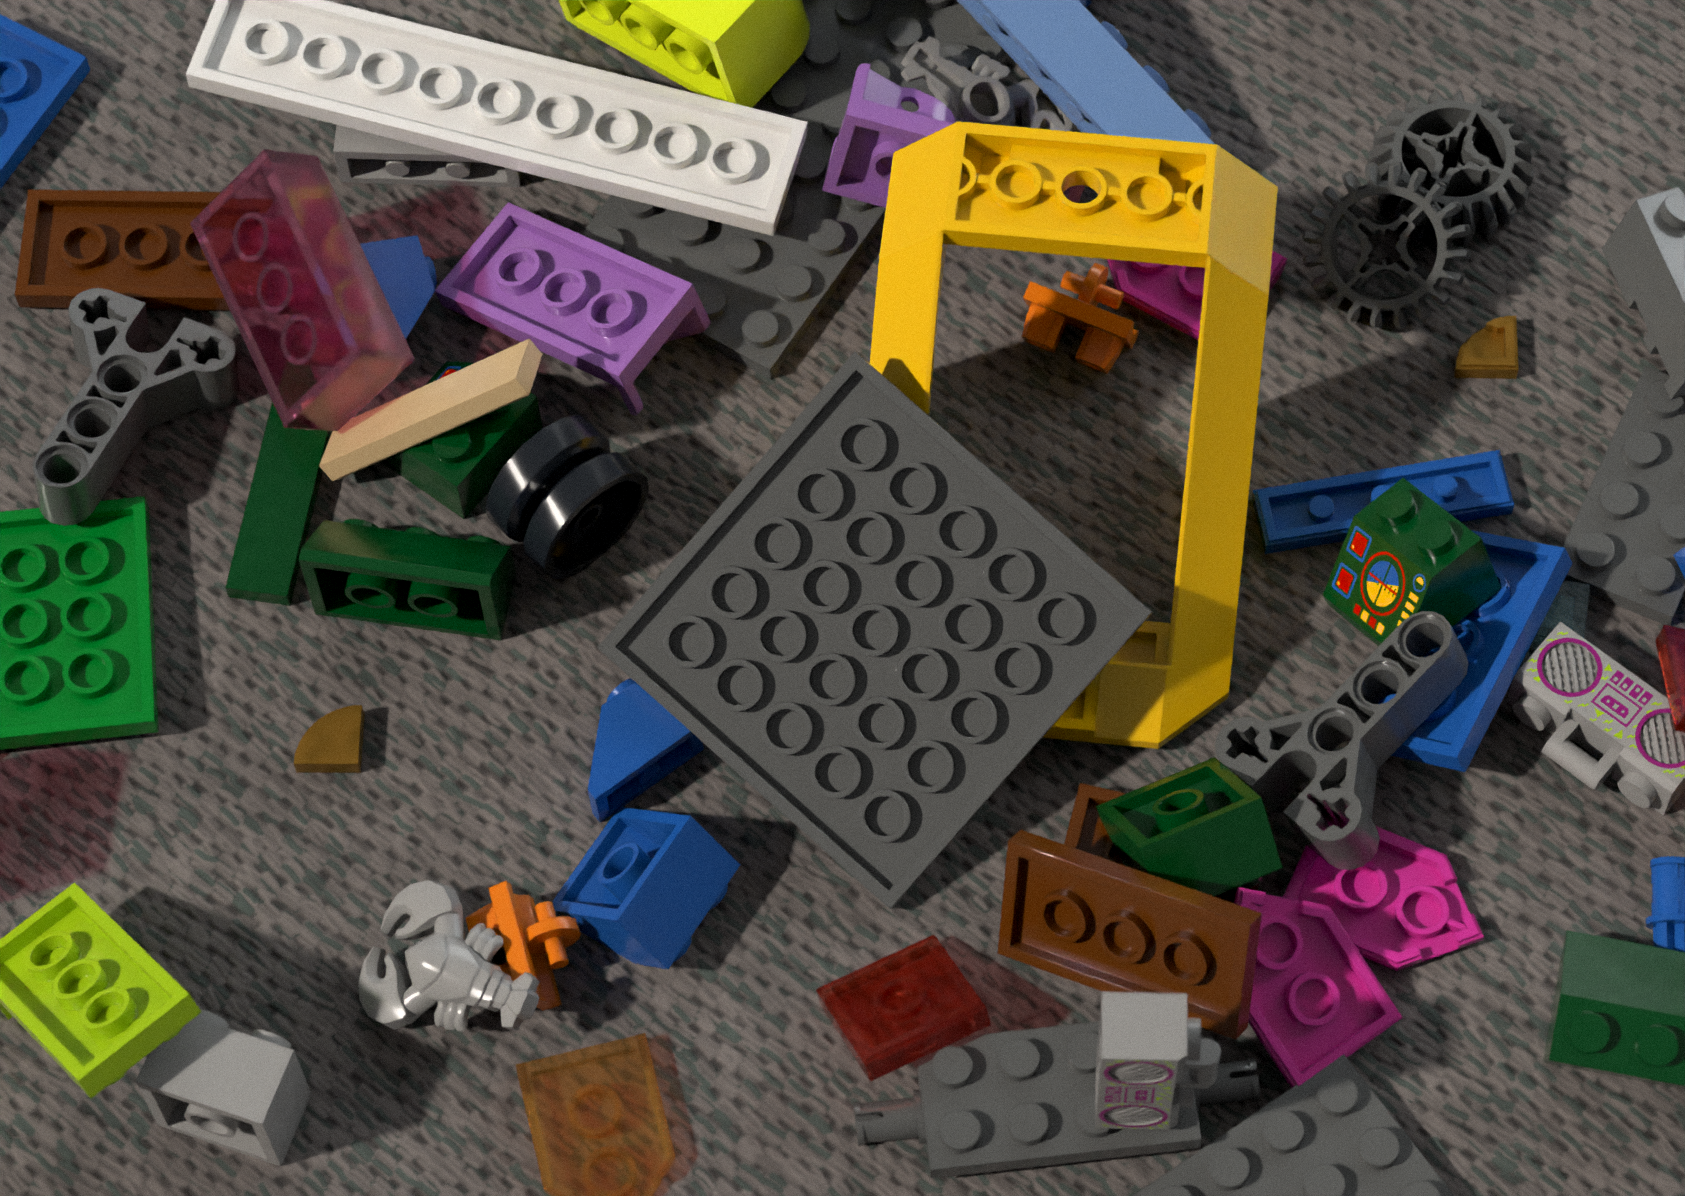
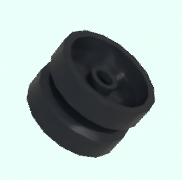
[485,415,649,580]

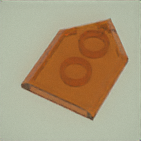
[515,1033,676,1196]

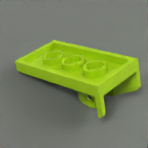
[0,882,201,1099]

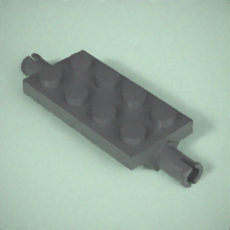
[853,1021,1260,1179]

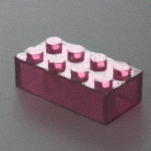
[190,149,415,431]

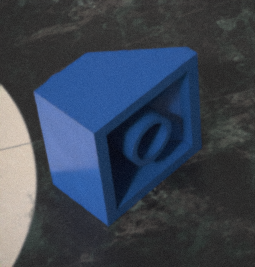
[552,807,740,970]

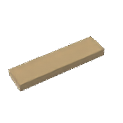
[319,338,543,481]

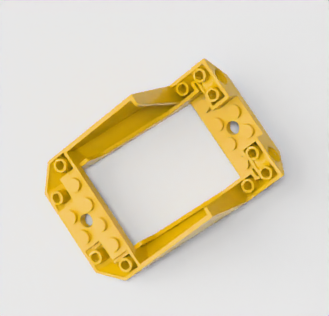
[870,121,1278,749]

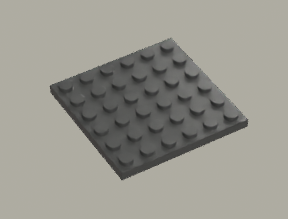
[597,351,1153,909]

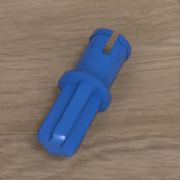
[1646,856,1685,952]

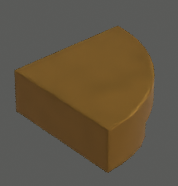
[1454,316,1519,379]
[293,705,365,773]

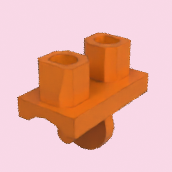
[1022,263,1139,374]
[465,881,581,1011]

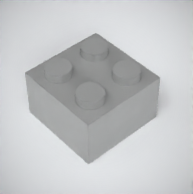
[136,1009,312,1167]

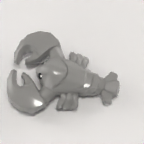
[901,36,1072,131]
[358,880,540,1031]

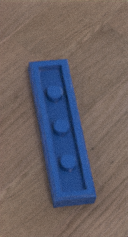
[1252,450,1514,554]

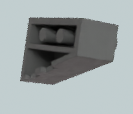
[1602,187,1685,400]

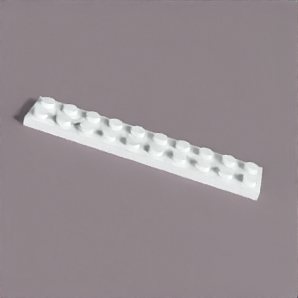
[186,0,807,236]

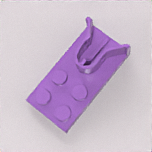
[822,63,1085,208]
[435,202,711,416]

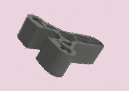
[33,288,240,526]
[1215,611,1468,870]

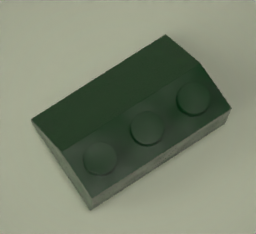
[299,519,516,641]
[1543,930,1685,1089]

